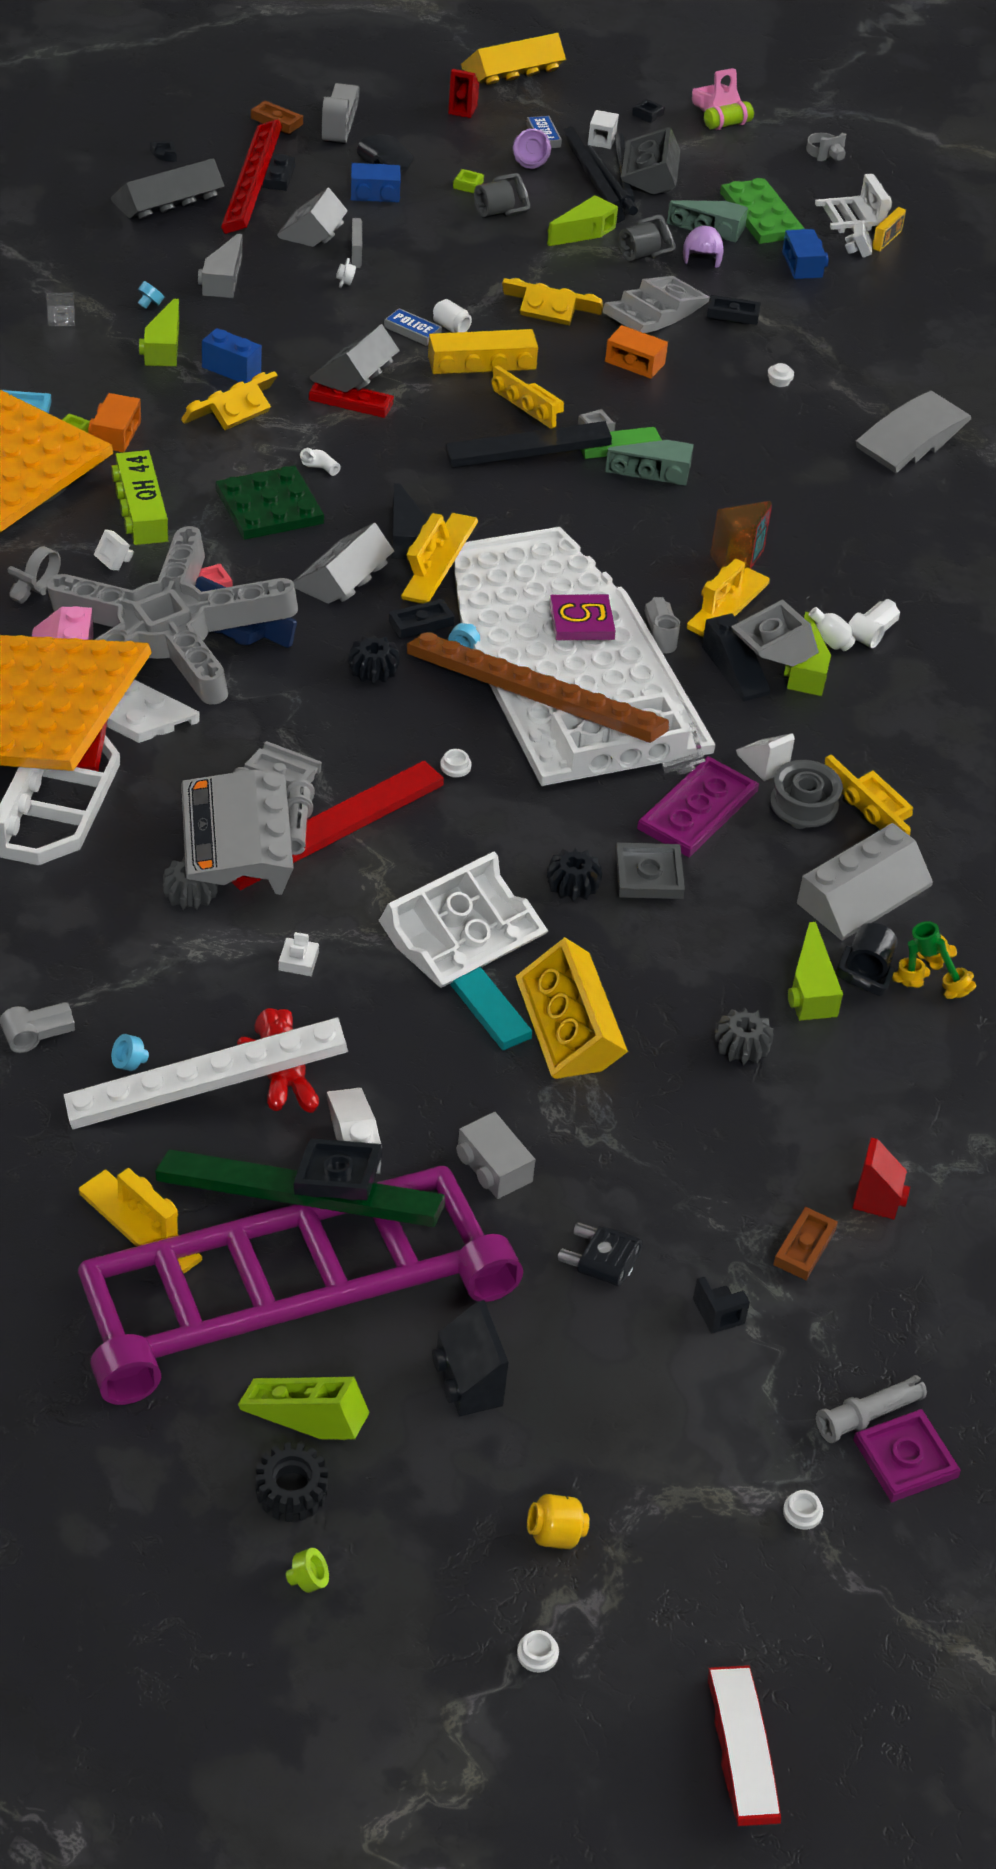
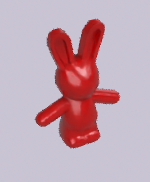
[237,1008,319,1113]

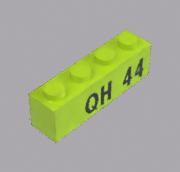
[111,450,168,545]

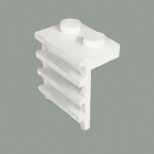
[815,174,892,233]

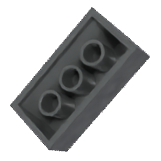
[111,158,225,220]

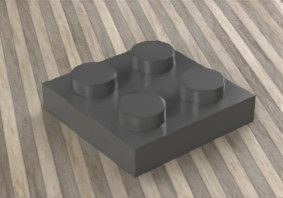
[615,842,685,899]

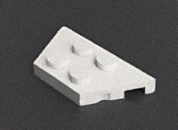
[107,680,199,743]

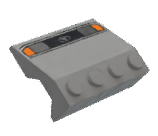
[181,769,294,895]

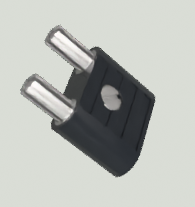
[558,1222,643,1287]

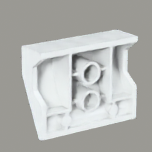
[379,851,548,988]

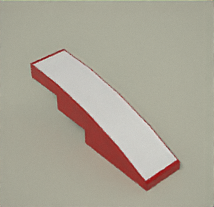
[708,1666,781,1826]

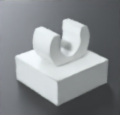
[845,222,872,258]
[94,530,134,571]
[279,932,319,976]

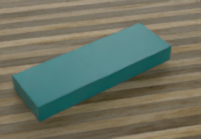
[450,967,532,1051]

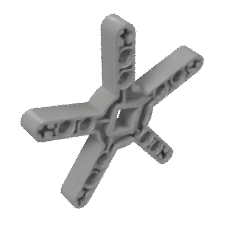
[46,526,298,704]

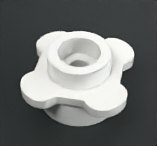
[336,258,356,288]

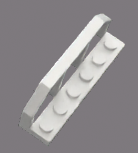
[0,735,120,865]

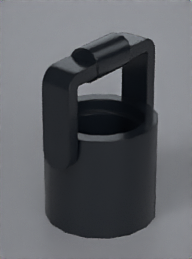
[836,923,898,996]

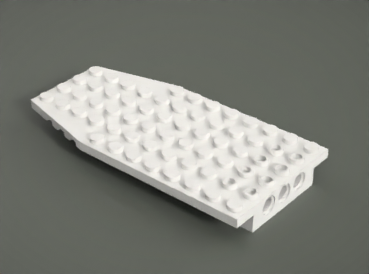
[453,527,715,786]

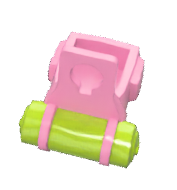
[692,68,754,130]

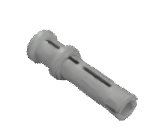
[286,779,315,855]
[816,1375,927,1443]

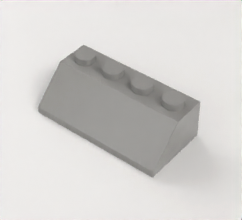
[797,823,933,941]

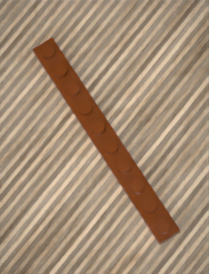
[407,632,669,743]

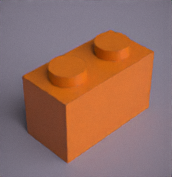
[605,325,668,379]
[88,393,141,452]

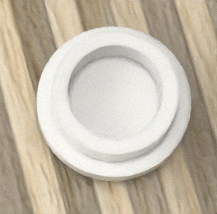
[768,363,794,387]
[440,749,471,777]
[783,1490,823,1530]
[517,1630,559,1673]

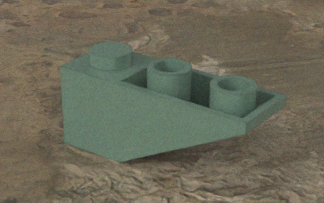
[667,200,748,243]
[605,440,694,486]

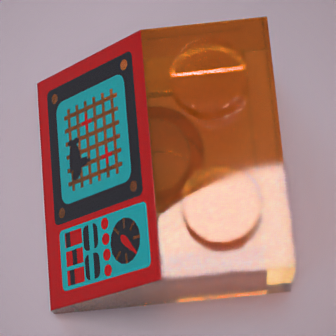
[710,501,772,570]

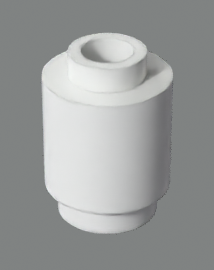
[433,299,472,333]

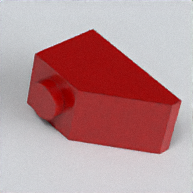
[448,69,479,118]
[853,1137,910,1220]

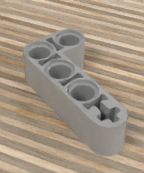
[322,83,359,143]

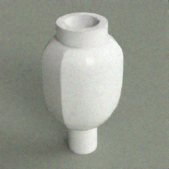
[808,607,855,651]

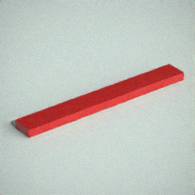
[221,119,282,234]
[232,760,444,891]

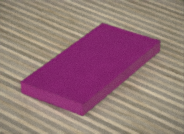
[637,756,759,858]

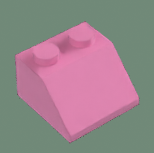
[32,606,94,640]

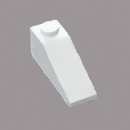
[327,1088,382,1174]

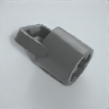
[474,173,531,217]
[618,215,676,261]

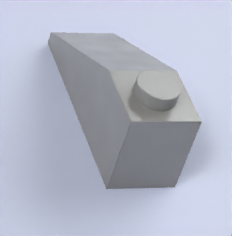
[198,234,242,298]

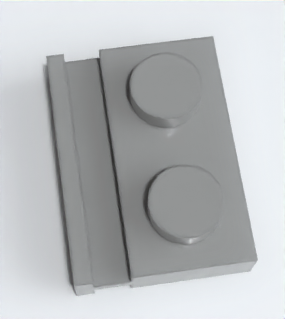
[244,741,322,794]

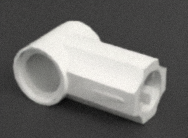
[849,599,900,649]

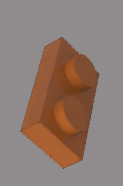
[251,101,303,134]
[773,1206,838,1281]

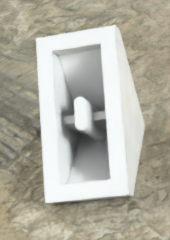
[736,733,795,781]

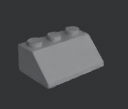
[293,522,394,604]

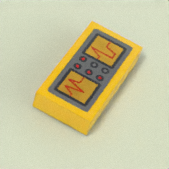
[872,207,906,252]

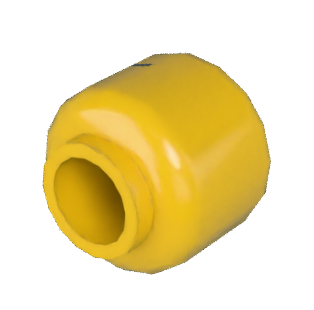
[527,1494,589,1549]

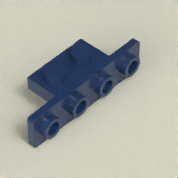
[195,576,297,648]

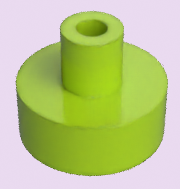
[286,1548,329,1593]

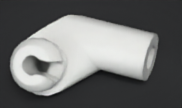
[300,448,341,476]

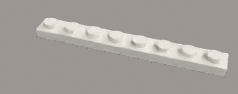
[64,1017,348,1130]

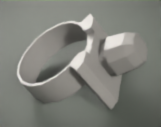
[806,132,846,161]
[8,546,61,604]

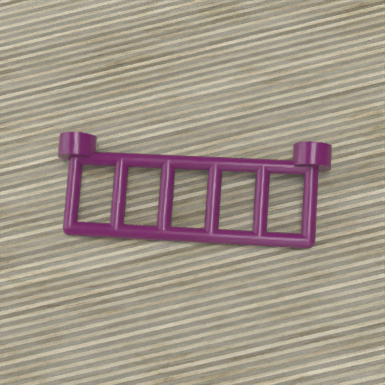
[78,1166,523,1405]

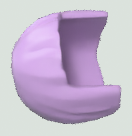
[512,128,551,170]
[683,226,724,268]

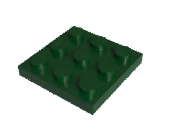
[216,466,324,540]

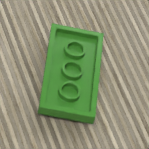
[720,178,805,244]

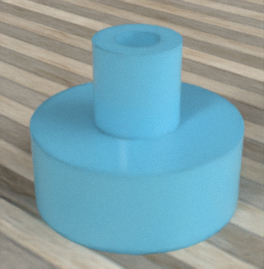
[137,281,165,309]
[448,623,480,649]
[111,1034,149,1071]

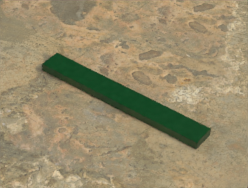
[155,1149,445,1227]

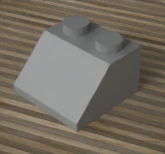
[277,187,348,247]
[731,599,819,666]

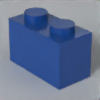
[351,163,401,202]
[782,229,829,279]
[202,328,262,384]

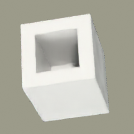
[588,110,619,149]

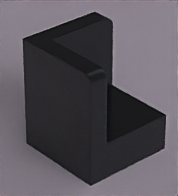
[693,1277,750,1334]

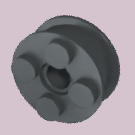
[770,760,843,829]

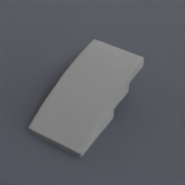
[602,276,710,333]
[856,390,971,473]

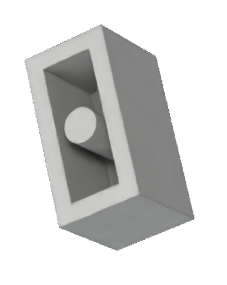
[456,1112,536,1199]

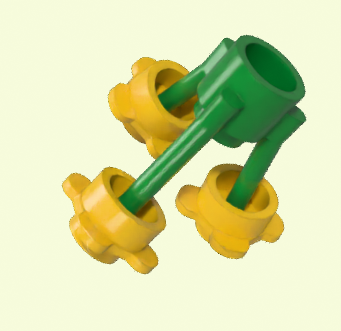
[892,921,977,999]

